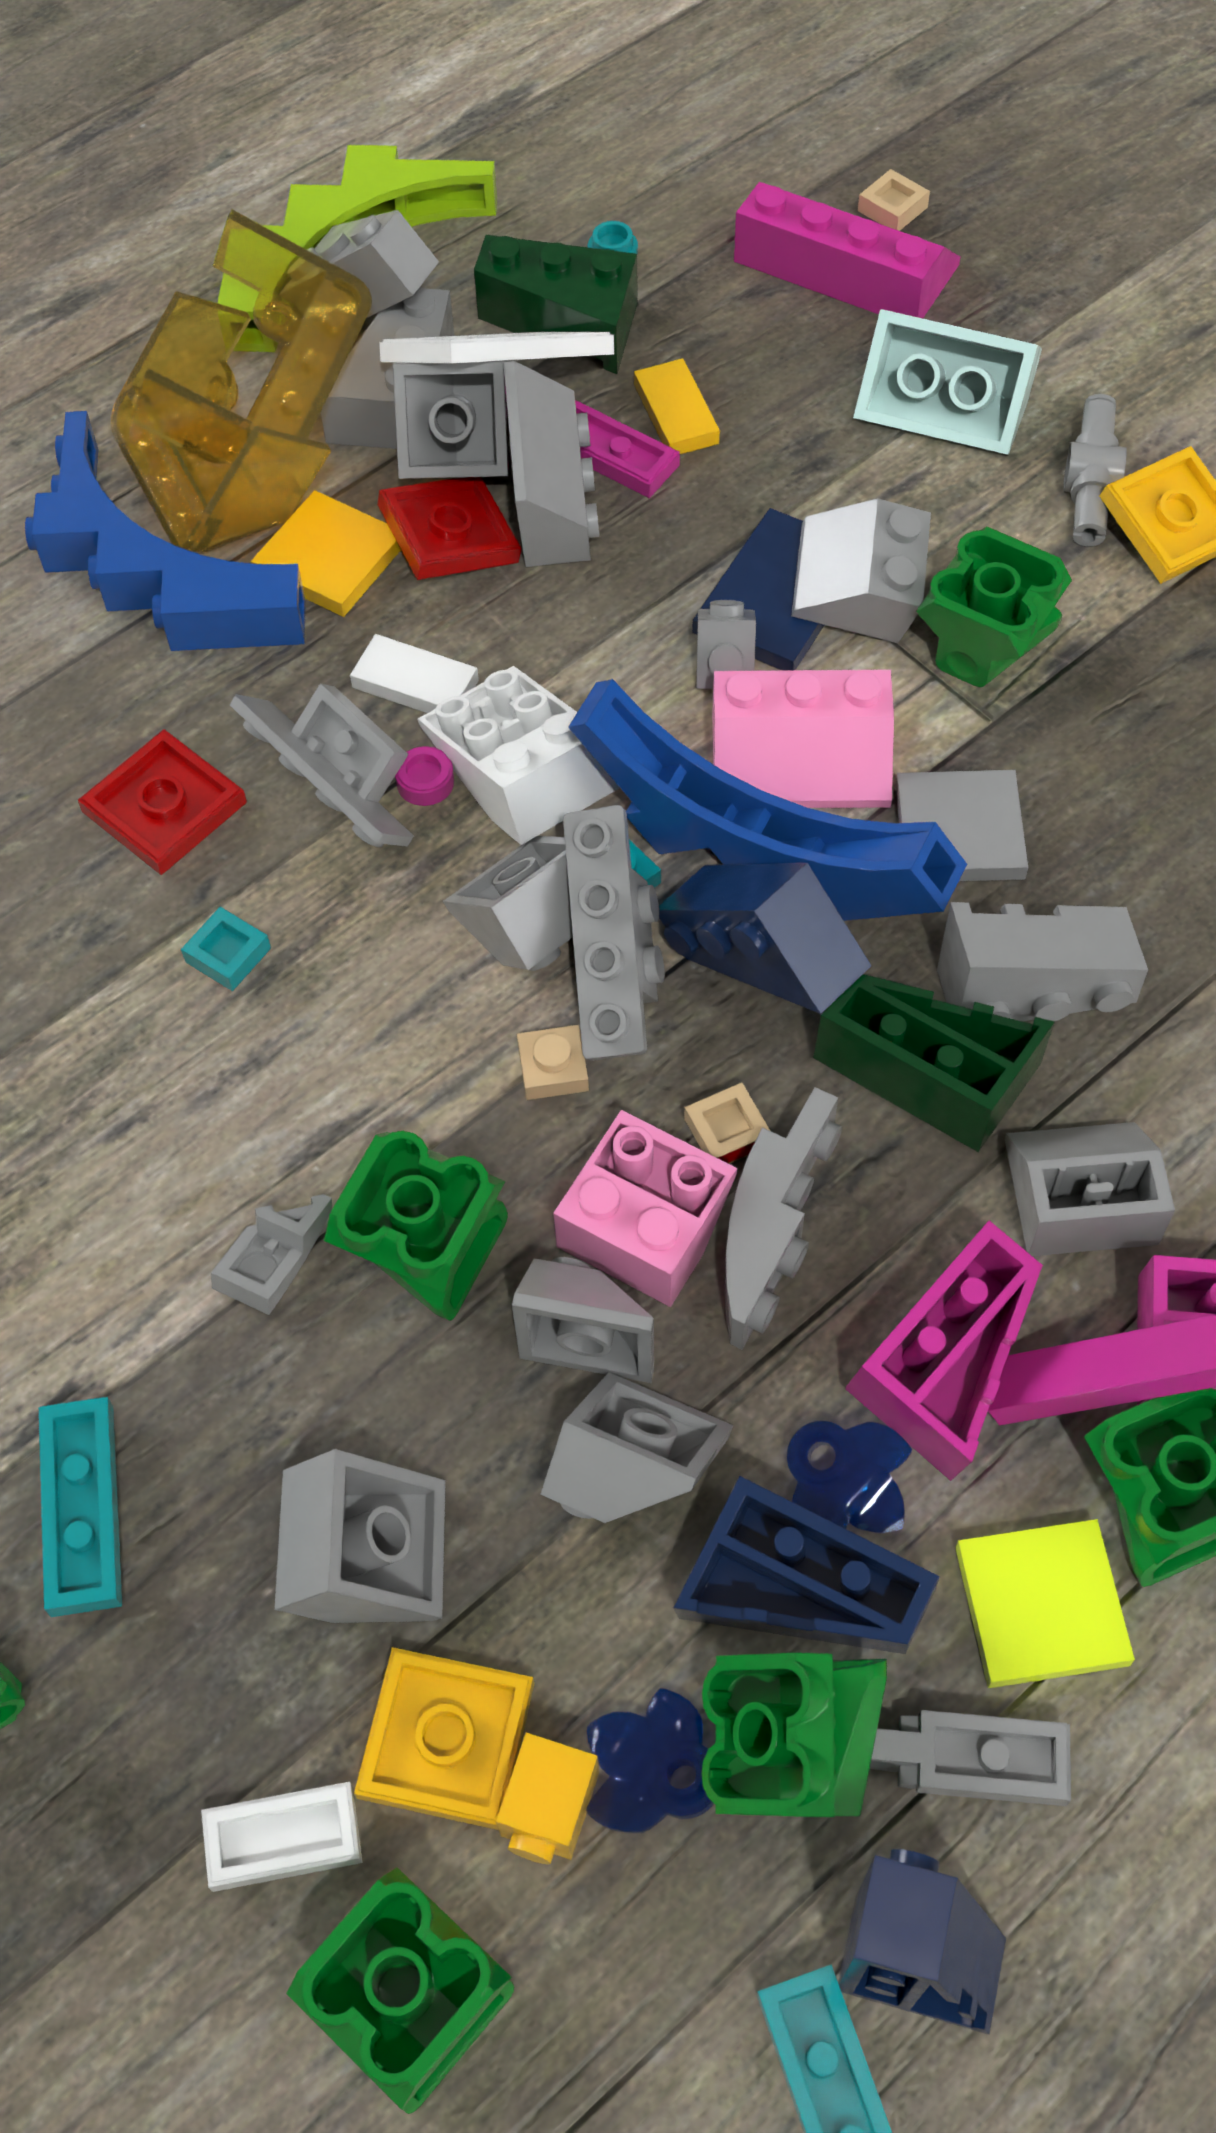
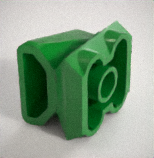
[916,526,1072,687]
[324,1131,508,1321]
[1084,1388,1216,1587]
[701,1653,887,1817]
[286,1867,515,2114]

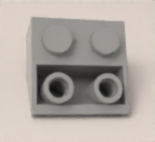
[1004,1122,1175,1256]

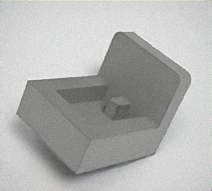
[696,600,756,689]

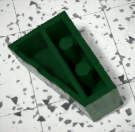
[474,235,638,374]
[813,974,1055,1153]

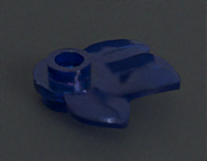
[787,1421,912,1533]
[586,1688,714,1833]

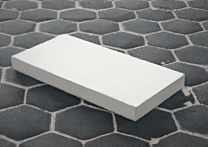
[379,332,614,363]

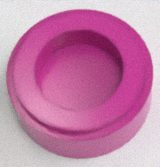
[395,746,455,806]

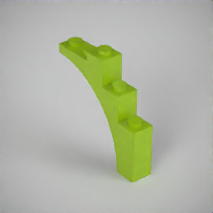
[216,145,497,352]

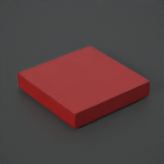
[377,477,522,580]
[78,729,247,876]

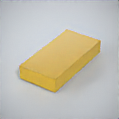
[634,358,720,454]

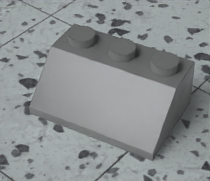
[504,361,600,567]

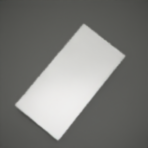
[350,634,479,713]
[201,1782,362,1892]

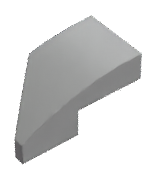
[211,1194,332,1315]

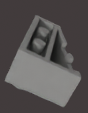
[280,210,439,339]
[317,287,455,449]
[937,902,1148,1021]

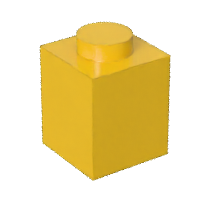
[496,1732,599,1865]

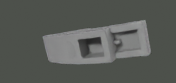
[724,1087,842,1350]

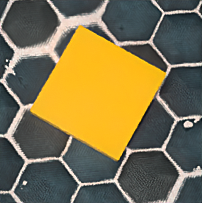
[1099,446,1216,584]
[251,490,401,617]
[354,1647,535,1830]

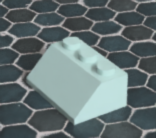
[853,309,1042,455]

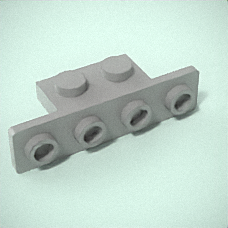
[230,683,414,847]
[563,805,665,1061]

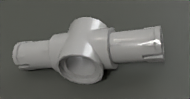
[1063,394,1127,546]

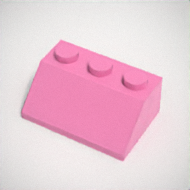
[712,670,894,808]

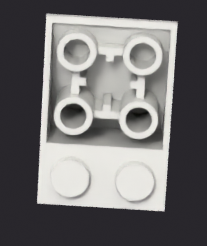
[417,666,619,845]

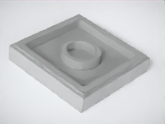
[895,770,1028,881]

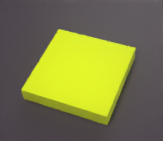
[955,1519,1135,1689]

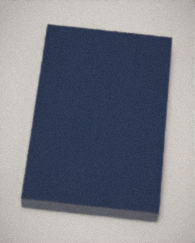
[692,508,825,670]

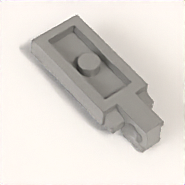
[870,1710,1071,1806]

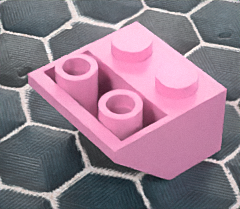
[553,1110,737,1307]

